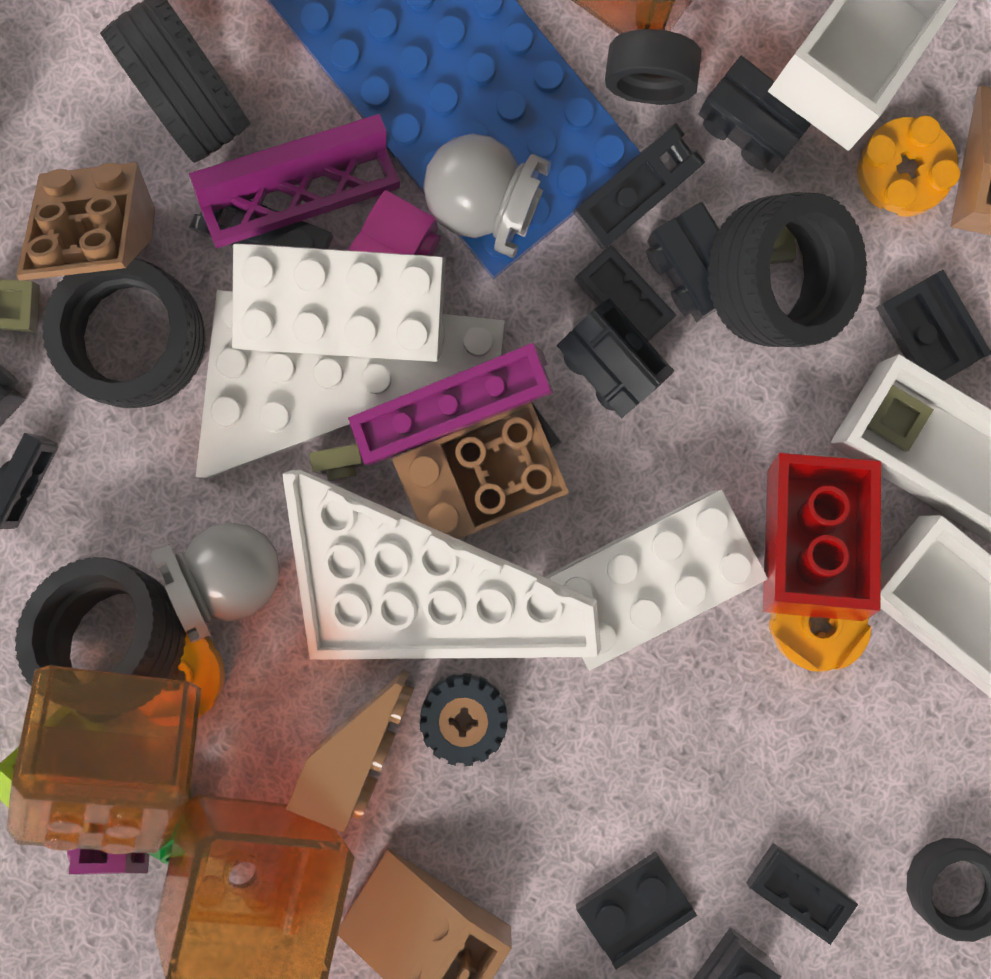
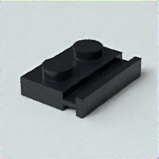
[876,269,991,381]
[576,851,697,970]

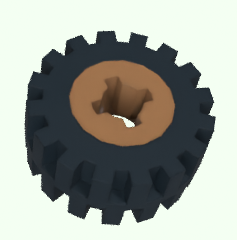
[419,673,508,767]

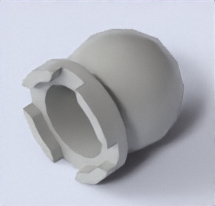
[423,133,552,258]
[150,522,280,643]

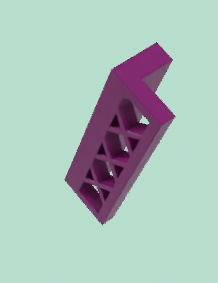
[189,114,400,249]
[348,343,554,465]

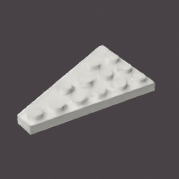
[196,290,505,479]
[282,470,601,660]

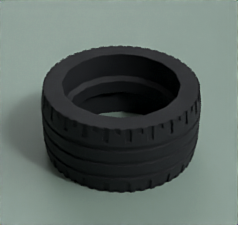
[100,0,251,163]
[708,192,867,347]
[42,258,206,408]
[15,557,186,716]

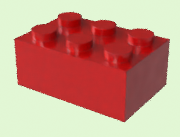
[762,453,881,621]

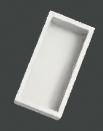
[768,0,958,151]
[232,244,446,362]
[829,354,991,543]
[544,490,768,671]
[881,516,991,698]

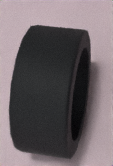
[605,29,702,105]
[906,838,991,942]

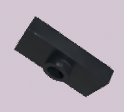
[574,244,677,342]
[0,433,59,529]
[746,843,858,945]

